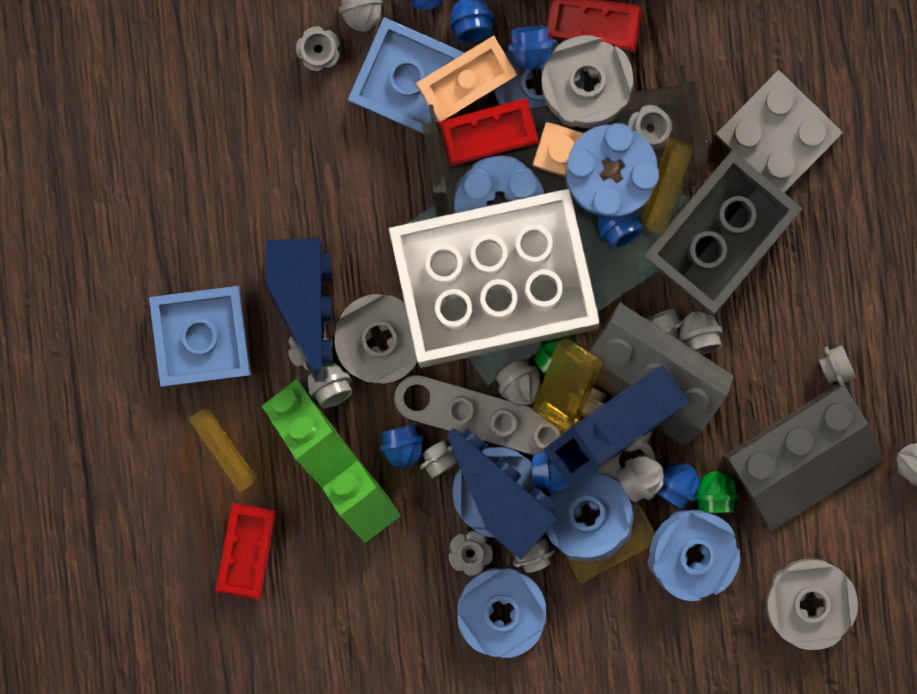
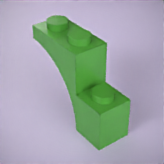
[262,379,401,543]

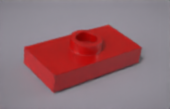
[547,0,643,53]
[439,98,539,167]
[215,502,277,600]

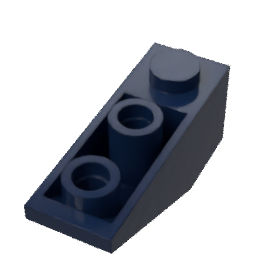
[266,238,333,382]
[543,365,689,487]
[447,428,558,560]

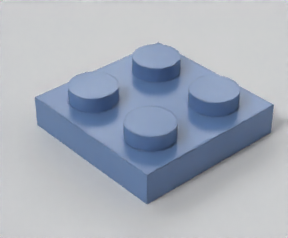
[348,17,464,138]
[149,286,251,387]

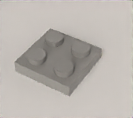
[714,70,843,193]

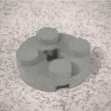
[542,35,633,128]
[334,294,418,384]
[766,559,858,650]

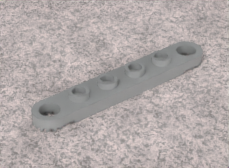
[394,375,655,480]

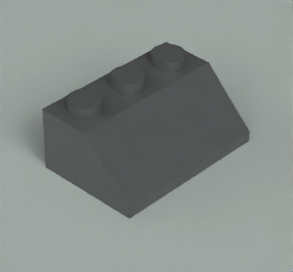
[644,150,803,314]
[574,303,734,447]
[723,384,885,531]

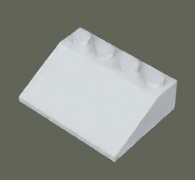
[389,189,599,368]

